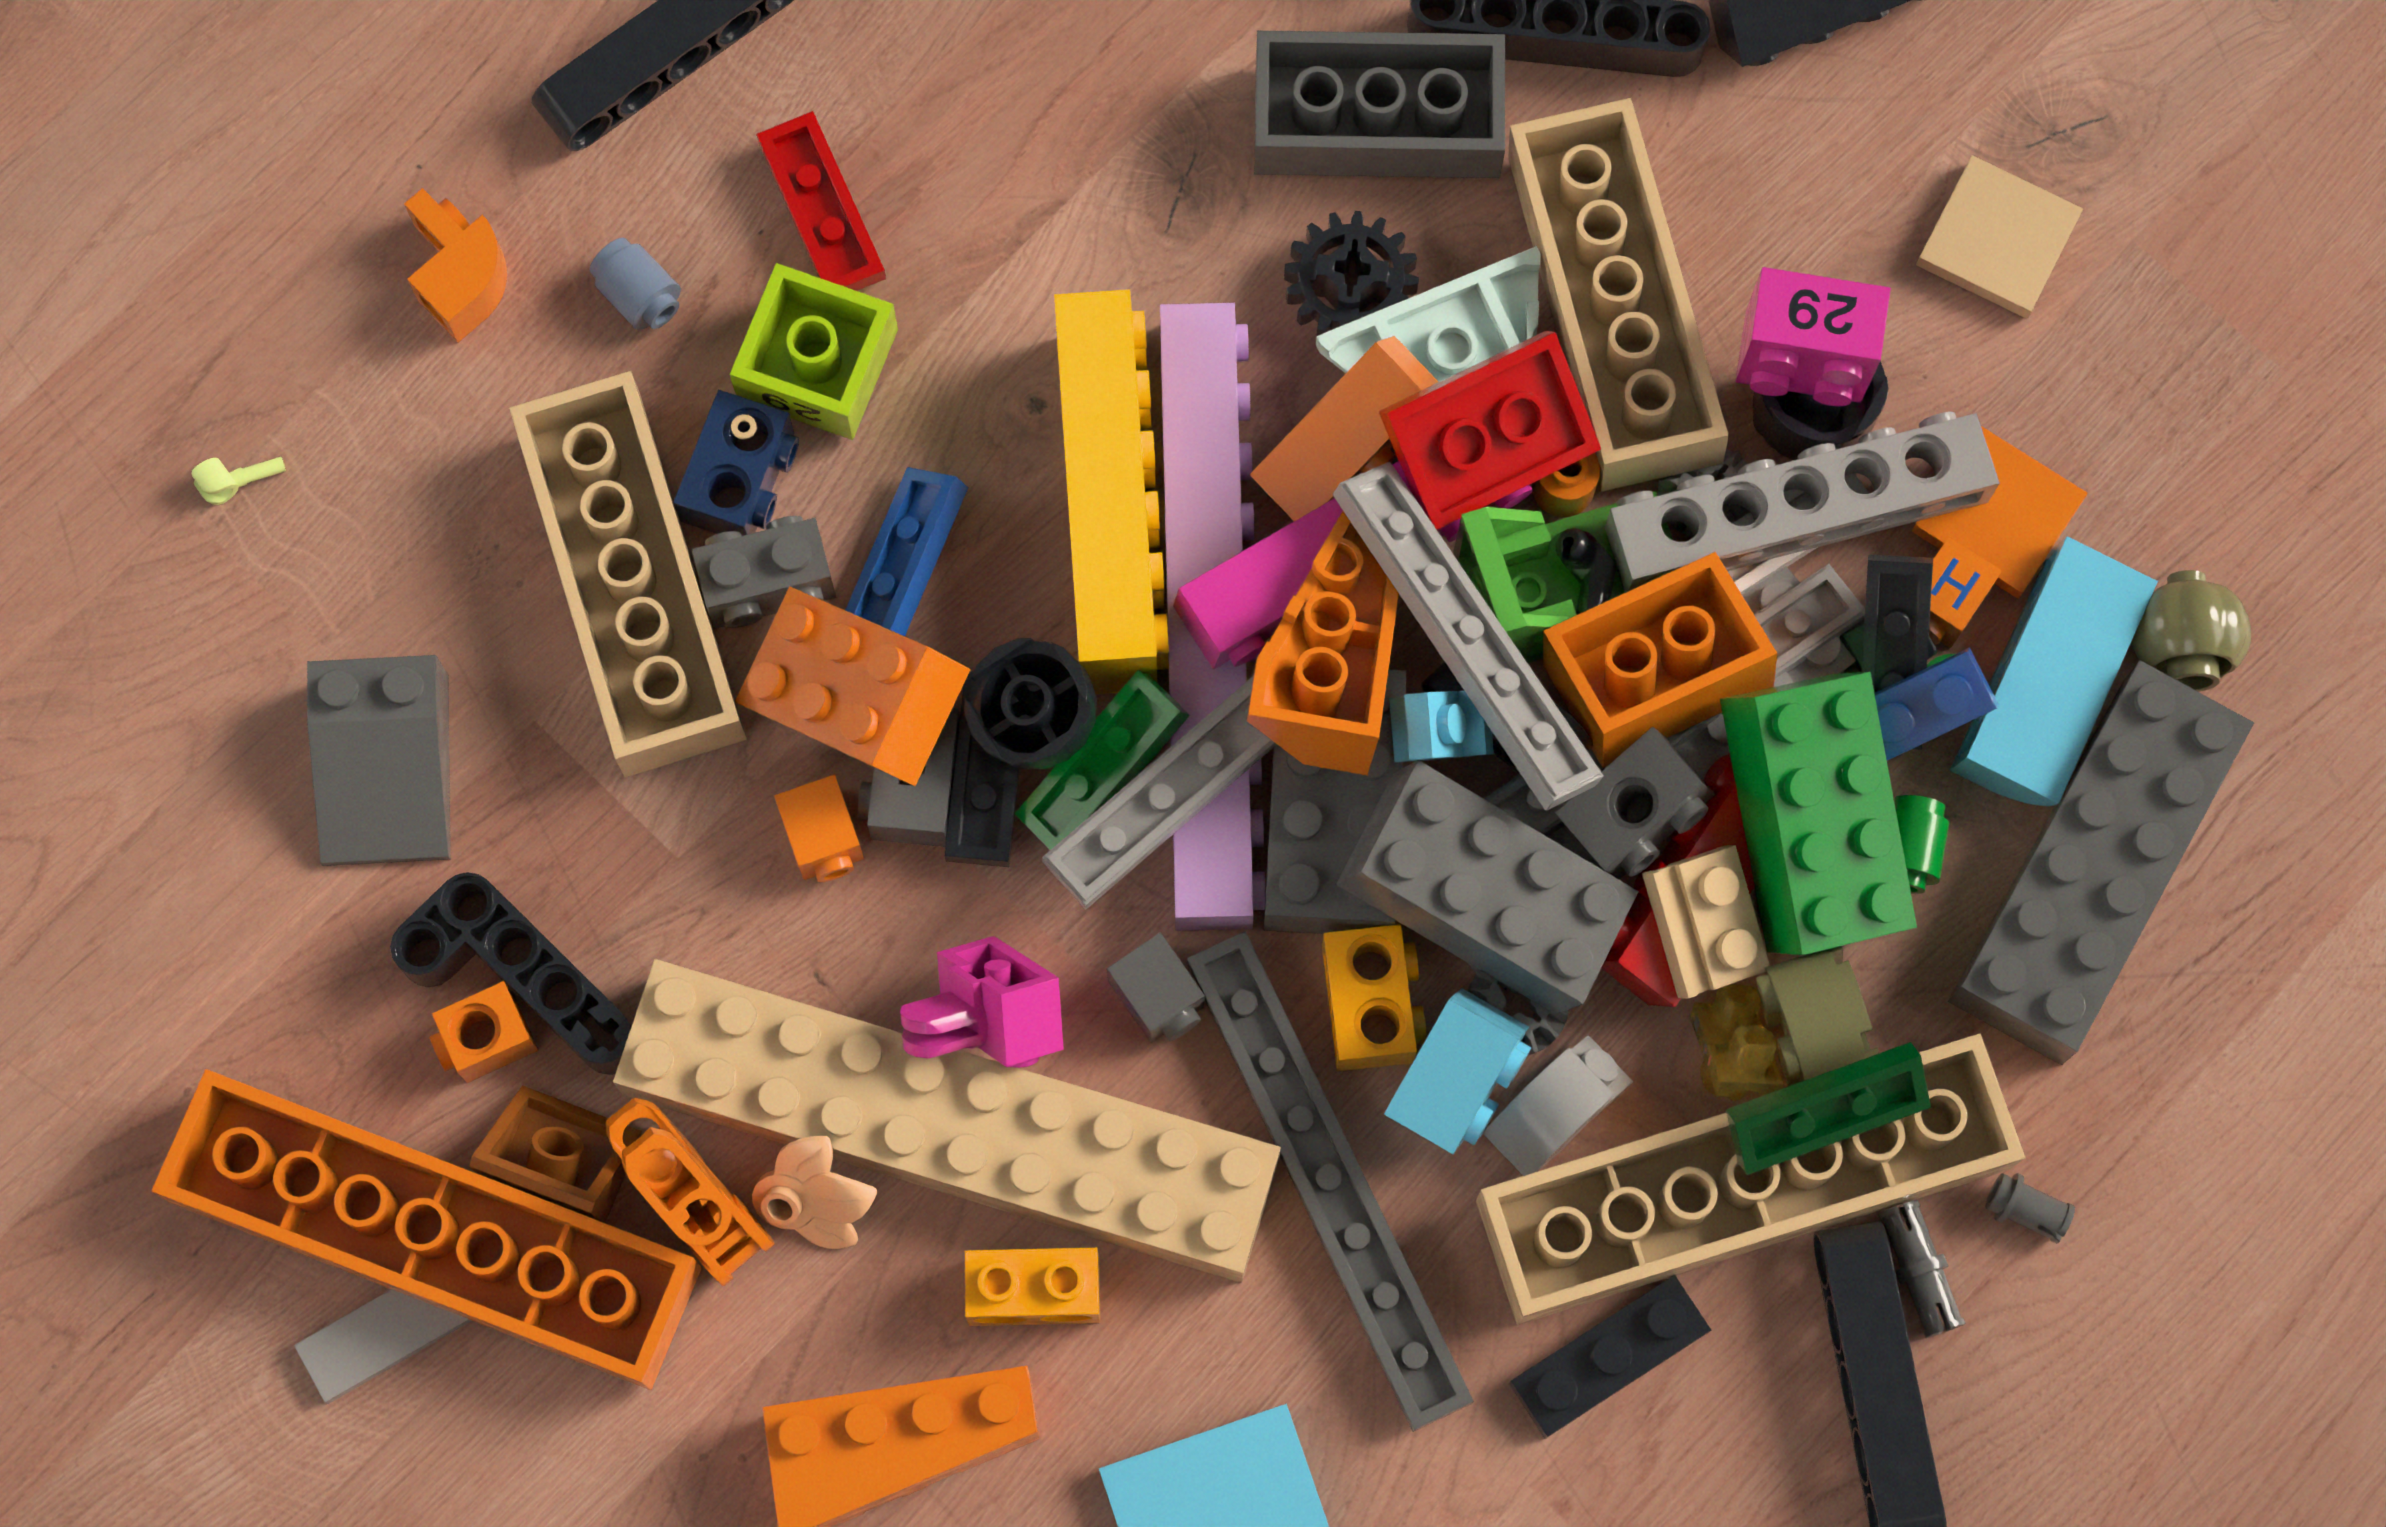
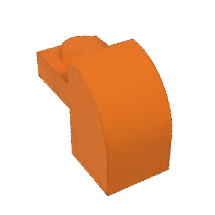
[404,188,507,343]

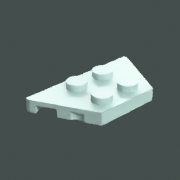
[1316,246,1541,382]

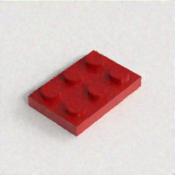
[1378,331,1601,530]

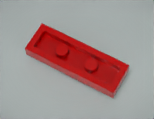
[756,111,886,291]

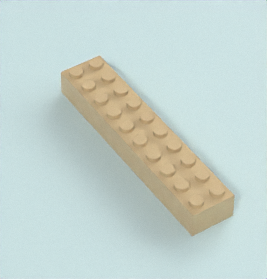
[613,959,1281,1283]

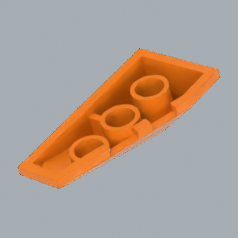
[1247,511,1399,776]

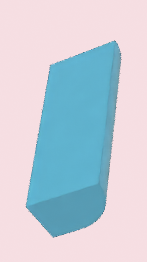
[1949,536,2158,806]

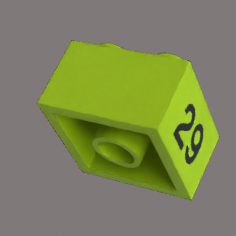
[729,263,898,440]

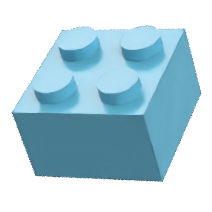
[1384,988,1532,1154]

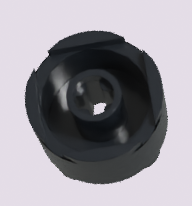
[1752,361,1889,461]

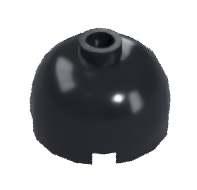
[964,638,1097,769]

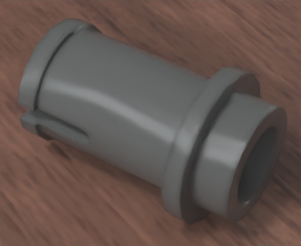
[1985,1173,2075,1244]

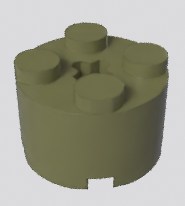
[1756,946,1879,1086]

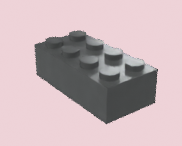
[1254,30,1505,178]
[1264,670,1406,934]
[1336,760,1639,1014]

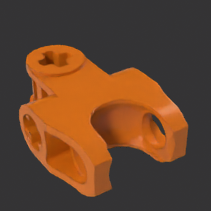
[606,1098,775,1286]

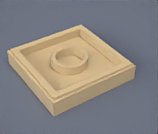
[1916,155,2083,319]

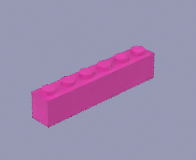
[1173,461,1533,670]

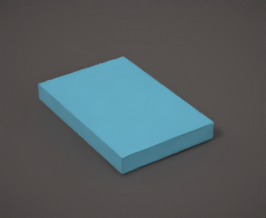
[1099,1404,1329,1527]

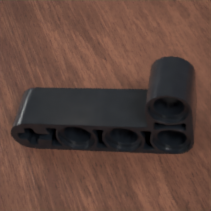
[390,872,632,1075]

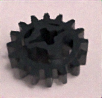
[1284,210,1419,337]

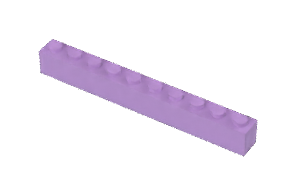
[1160,303,1265,931]

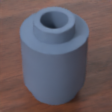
[589,238,681,330]

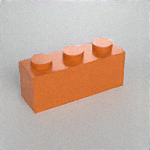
[1250,336,1439,521]

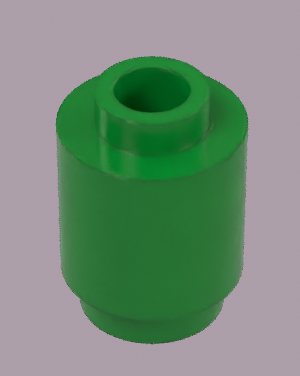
[1894,795,1949,894]

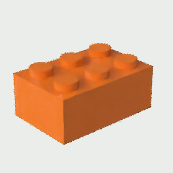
[1543,552,1778,768]
[735,586,971,786]

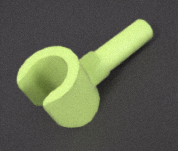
[192,457,286,505]

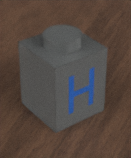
[1107,932,1205,1043]

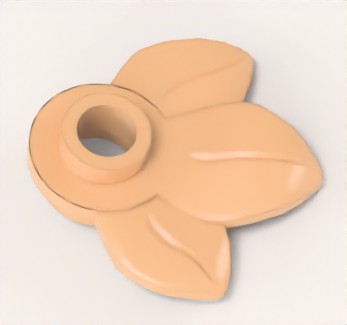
[752,1136,877,1249]

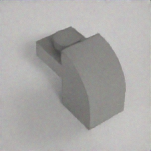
[1483,1035,1634,1176]

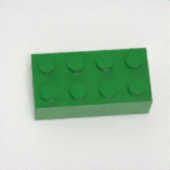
[1720,672,1917,955]

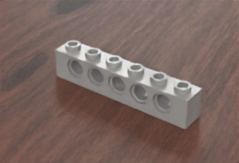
[1604,412,2000,593]

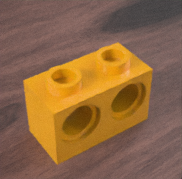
[1321,925,1427,1072]
[965,1247,1100,1326]

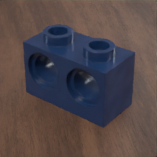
[673,389,799,536]

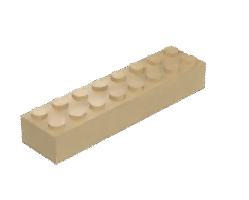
[1476,1034,2025,1325]

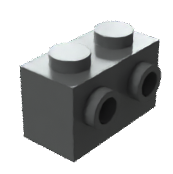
[692,516,837,629]

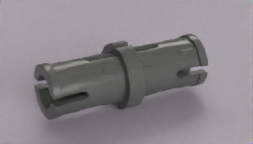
[1878,1200,1966,1338]

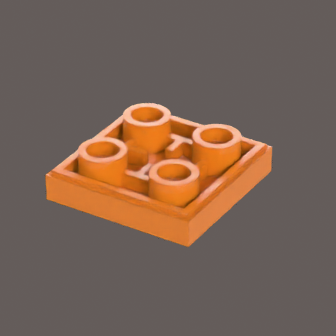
[1912,426,2088,599]

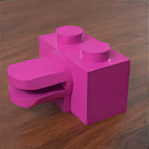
[900,936,1064,1068]

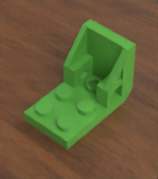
[1453,491,1673,663]

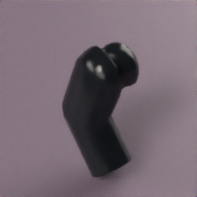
[1555,528,1616,615]

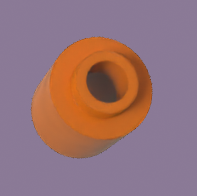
[1532,453,1600,517]

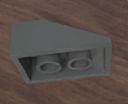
[307,655,451,866]

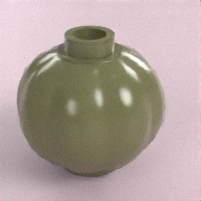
[2131,570,2251,692]

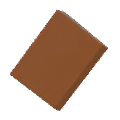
[470,1085,642,1223]

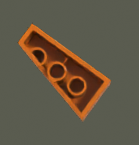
[762,1366,1040,1527]

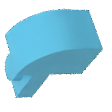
[1389,691,1494,762]

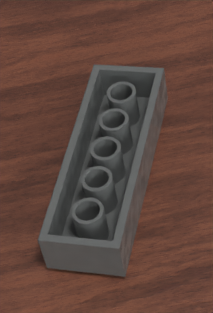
[1948,660,2254,1065]

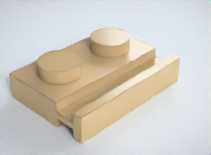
[1642,845,1770,999]

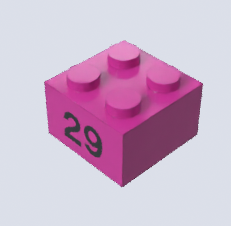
[1735,267,1891,406]

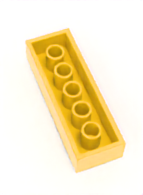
[1054,289,1169,694]

